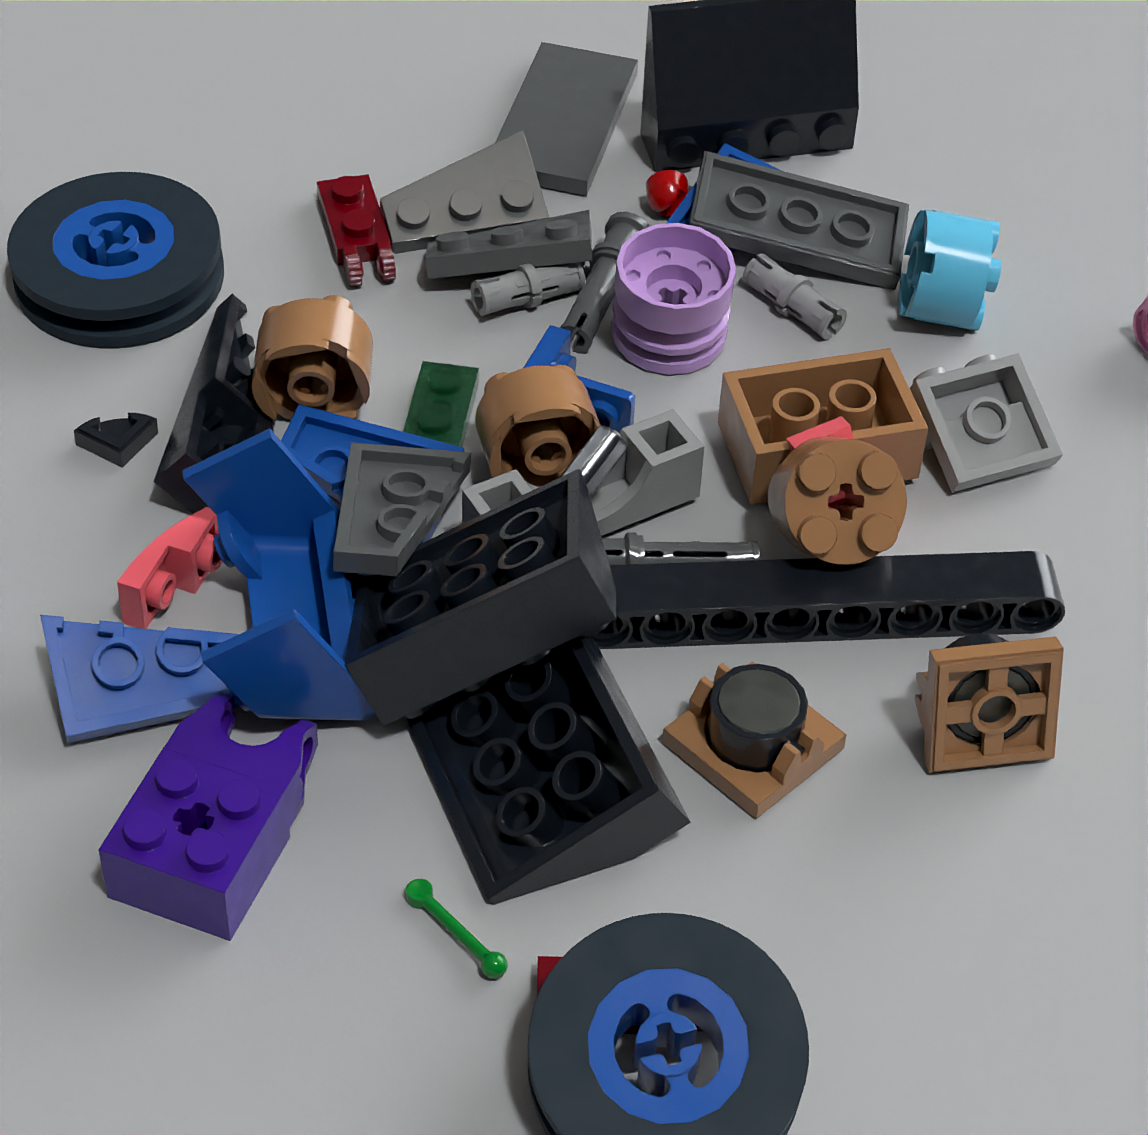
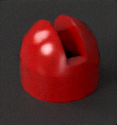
[646,170,689,217]

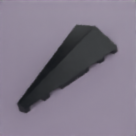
[153,293,274,513]

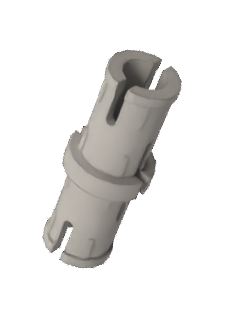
[743,254,847,340]
[471,262,585,316]

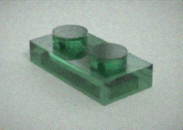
[403,361,479,447]

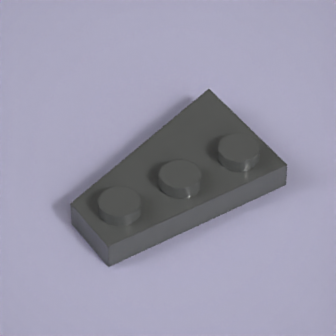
[380,130,550,254]
[425,210,592,279]
[333,442,471,577]

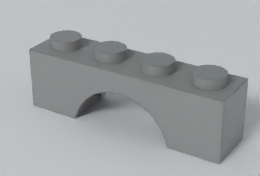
[462,409,705,536]

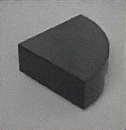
[74,413,159,468]

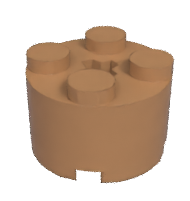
[252,295,373,420]
[475,365,601,487]
[768,436,907,565]

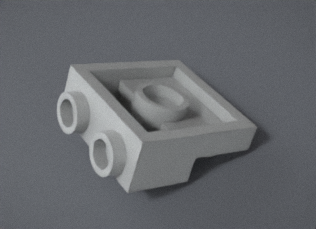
[910,353,1063,492]

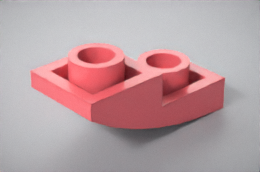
[117,507,222,629]

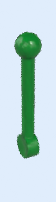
[406,878,508,979]

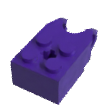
[98,692,318,941]

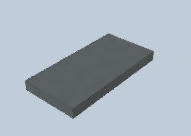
[495,42,638,196]
[688,151,909,290]

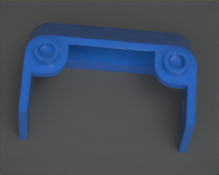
[182,428,376,721]

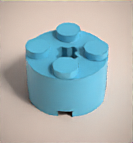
[898,210,1001,331]

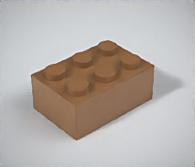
[718,348,928,505]

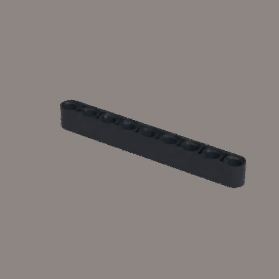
[593,551,1065,649]

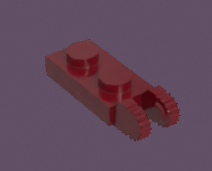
[317,174,396,287]

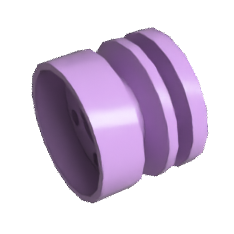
[611,223,736,375]

